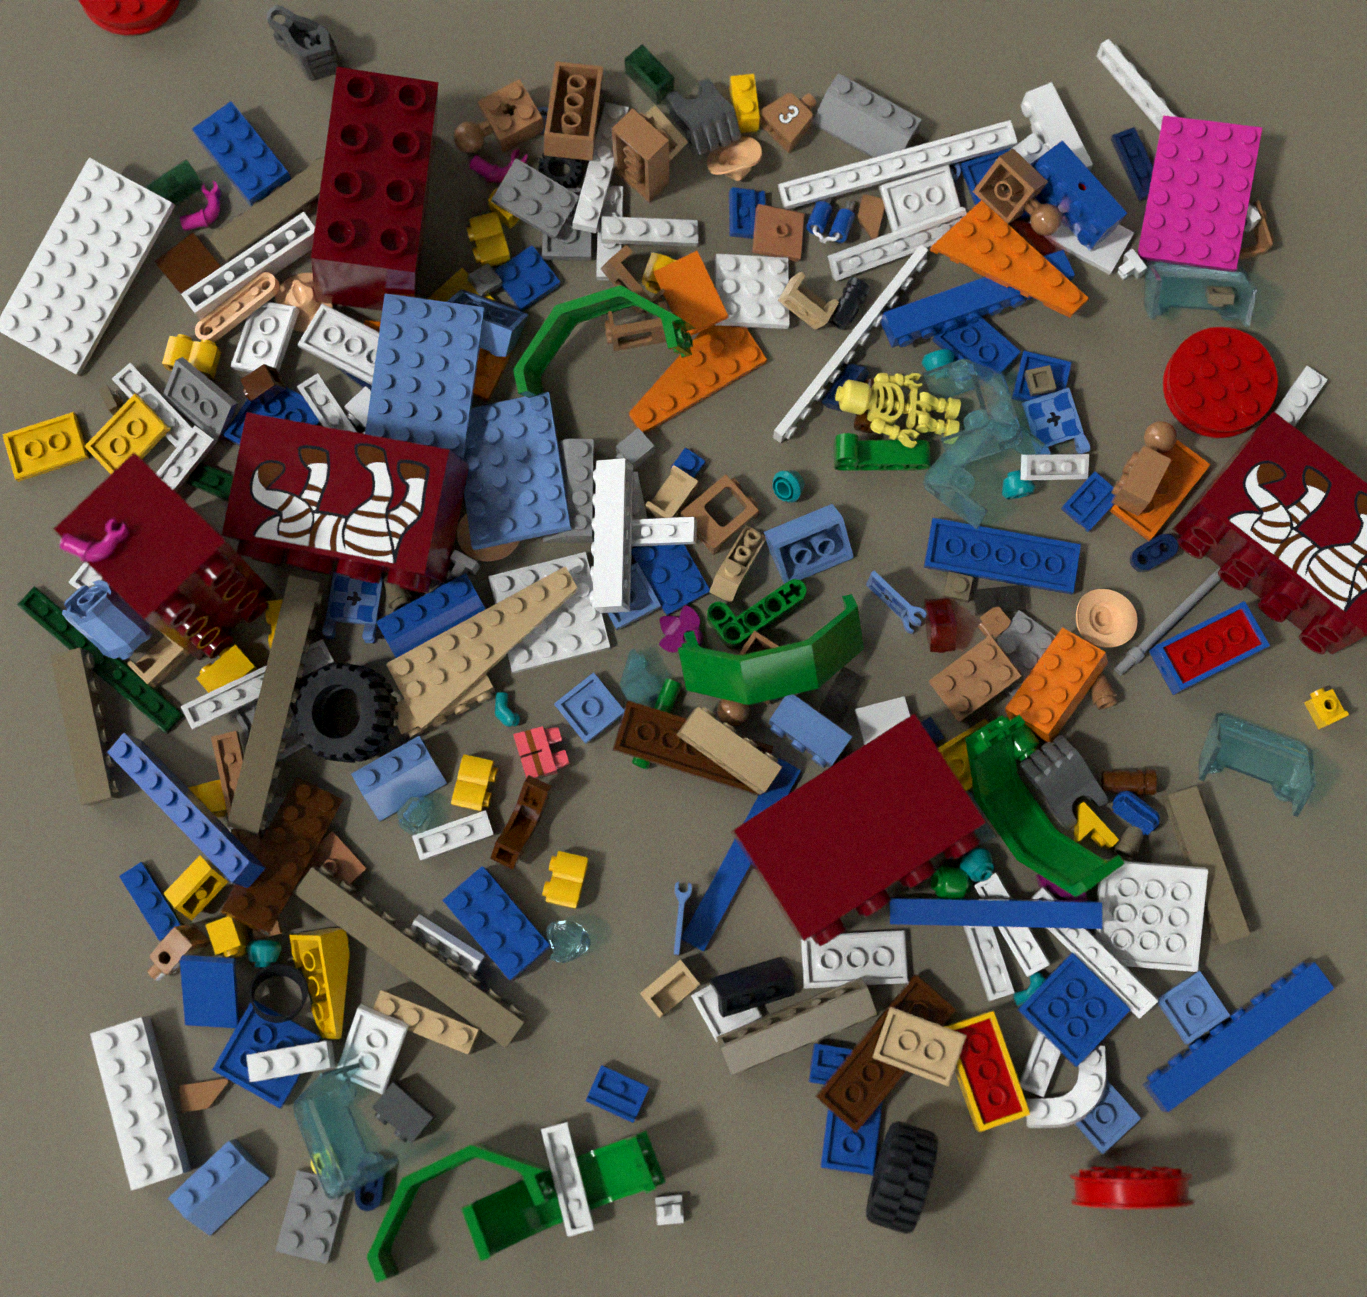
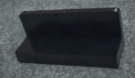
[710,957,795,1018]

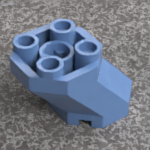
[62,580,152,660]

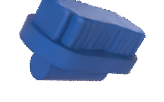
[1112,791,1161,835]

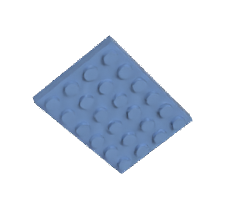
[365,294,485,457]
[459,391,572,550]

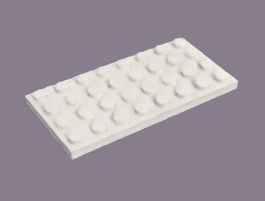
[0,158,175,376]

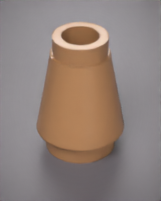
[1090,671,1117,710]

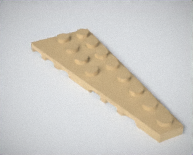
[386,566,578,730]

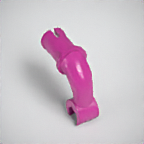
[470,149,527,183]
[179,181,221,232]
[60,518,129,563]

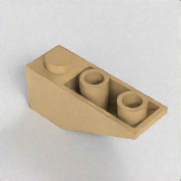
[709,525,766,603]

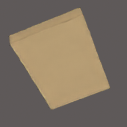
[872,1007,966,1087]

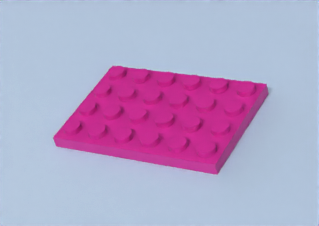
[1137,115,1262,272]

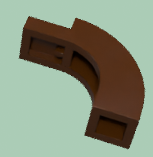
[490,775,552,870]

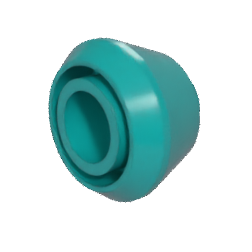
[921,349,954,379]
[772,470,805,503]
[1002,470,1035,500]
[960,848,994,882]
[246,940,282,968]

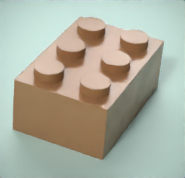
[928,635,1023,722]

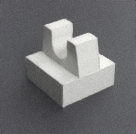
[1117,248,1147,280]
[450,550,480,578]
[655,1194,684,1225]

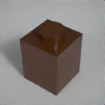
[241,364,287,405]

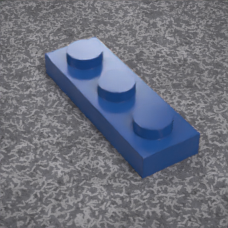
[119,862,183,941]

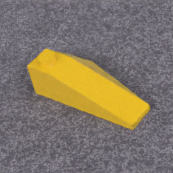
[289,928,350,1040]

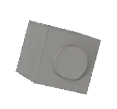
[615,428,655,471]

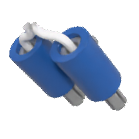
[806,197,855,243]

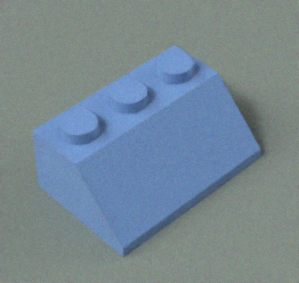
[447,289,528,357]
[764,504,854,584]
[768,694,852,768]
[351,736,447,822]
[168,1139,271,1236]

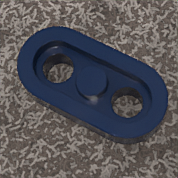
[1130,534,1178,572]
[355,1155,386,1211]

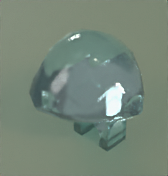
[546,920,591,964]

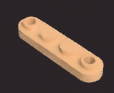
[195,272,280,343]

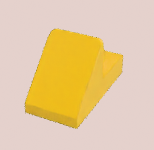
[1074,801,1119,849]

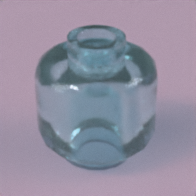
[397,796,436,835]

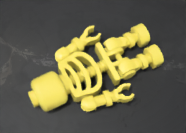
[835,373,961,448]

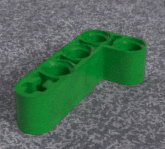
[833,433,931,471]
[707,579,806,649]

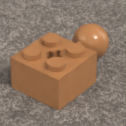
[453,79,545,153]
[973,149,1062,236]
[1111,421,1177,516]
[717,630,779,727]

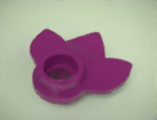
[659,605,703,653]

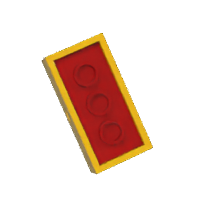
[943,1011,1030,1132]

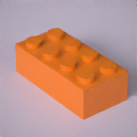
[1005,627,1108,743]

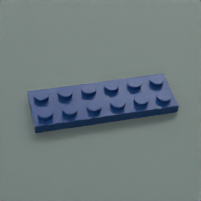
[923,518,1081,595]

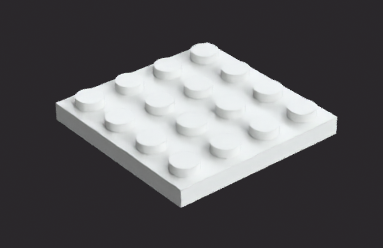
[488,552,611,674]
[1094,861,1208,972]

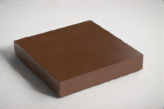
[154,233,221,297]

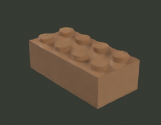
[544,61,603,161]
[612,108,669,203]

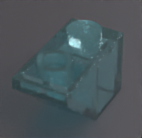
[619,648,661,705]

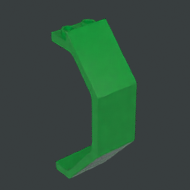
[513,285,695,398]
[678,594,864,705]
[965,714,1125,897]
[461,1131,666,1262]
[366,1144,555,1283]

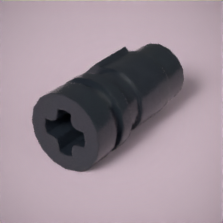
[828,277,871,330]

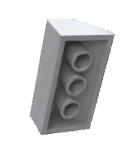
[812,73,922,158]
[543,439,595,543]

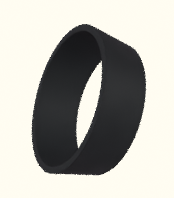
[249,964,308,1023]

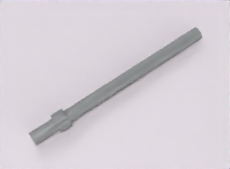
[1114,568,1221,676]

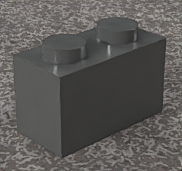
[372,1082,436,1143]

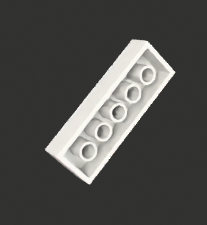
[90,1017,191,1191]

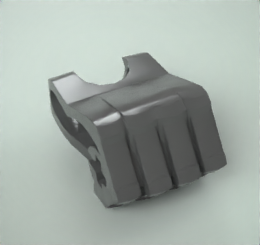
[266,5,339,80]
[666,78,742,155]
[1020,735,1108,830]

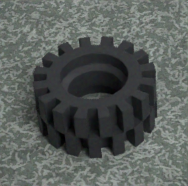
[538,152,582,188]

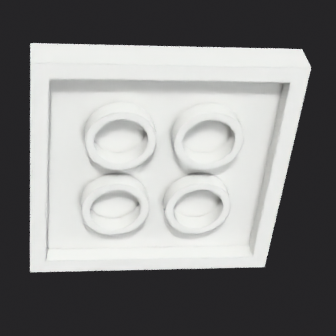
[715,254,789,329]

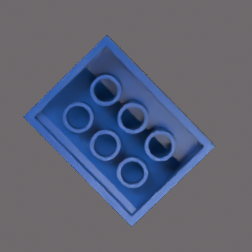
[376,573,486,658]

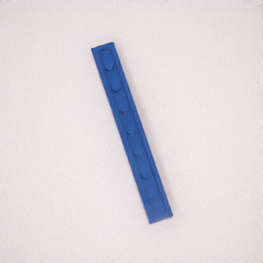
[681,758,801,952]
[890,897,1102,929]

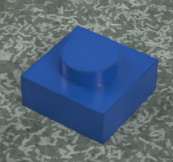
[671,448,705,479]

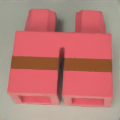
[513,726,570,780]

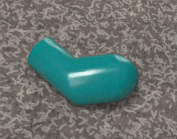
[495,692,520,727]
[1013,972,1046,1005]

